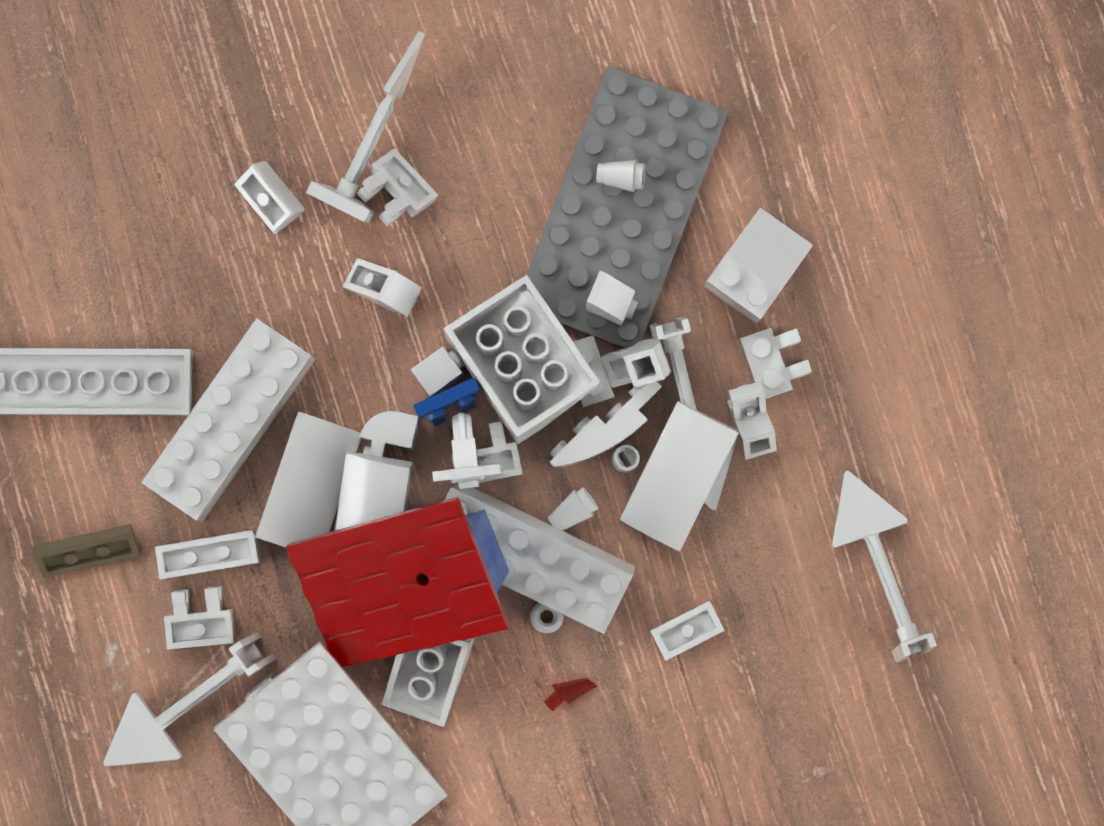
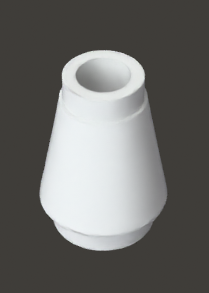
[596,159,646,192]
[548,487,599,531]

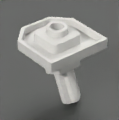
[432,412,502,489]

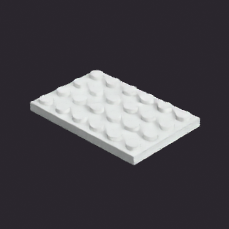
[214,641,448,826]

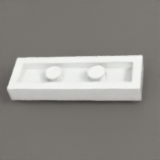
[155,530,260,580]

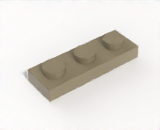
[33,524,141,578]

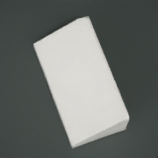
[234,161,305,234]

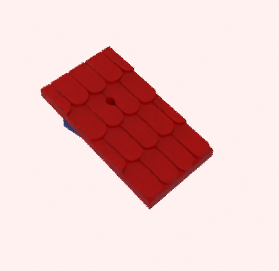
[286,497,510,667]

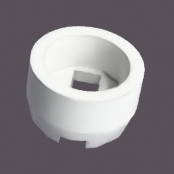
[612,445,640,472]

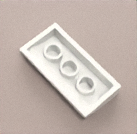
[620,401,739,552]
[255,411,362,547]
[335,451,413,530]

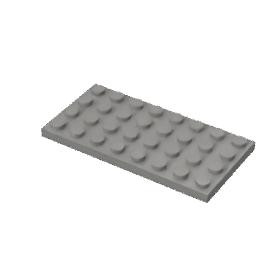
[527,66,729,349]

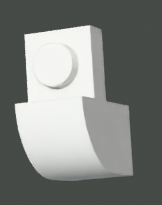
[601,339,671,388]
[727,381,777,460]
[359,411,420,457]

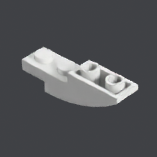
[549,382,662,468]

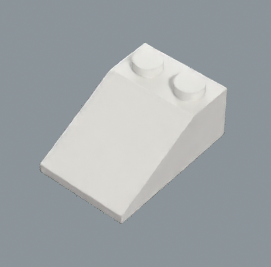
[703,208,813,324]
[382,638,475,727]

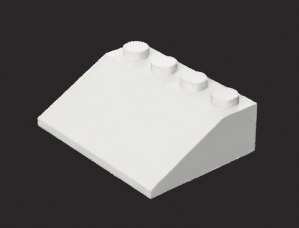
[443,275,601,444]

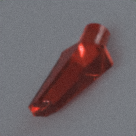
[544,678,597,711]

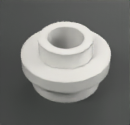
[530,602,564,633]

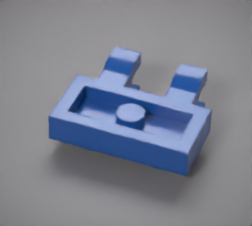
[413,378,481,426]

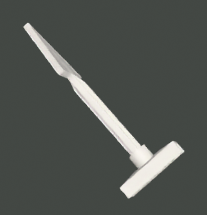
[306,31,425,223]
[649,317,737,510]
[832,471,937,664]
[103,632,277,766]

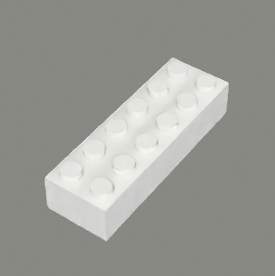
[141,318,316,521]
[445,483,636,634]

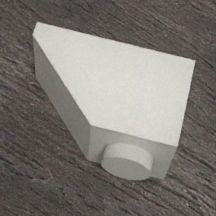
[343,258,422,317]
[585,271,638,326]

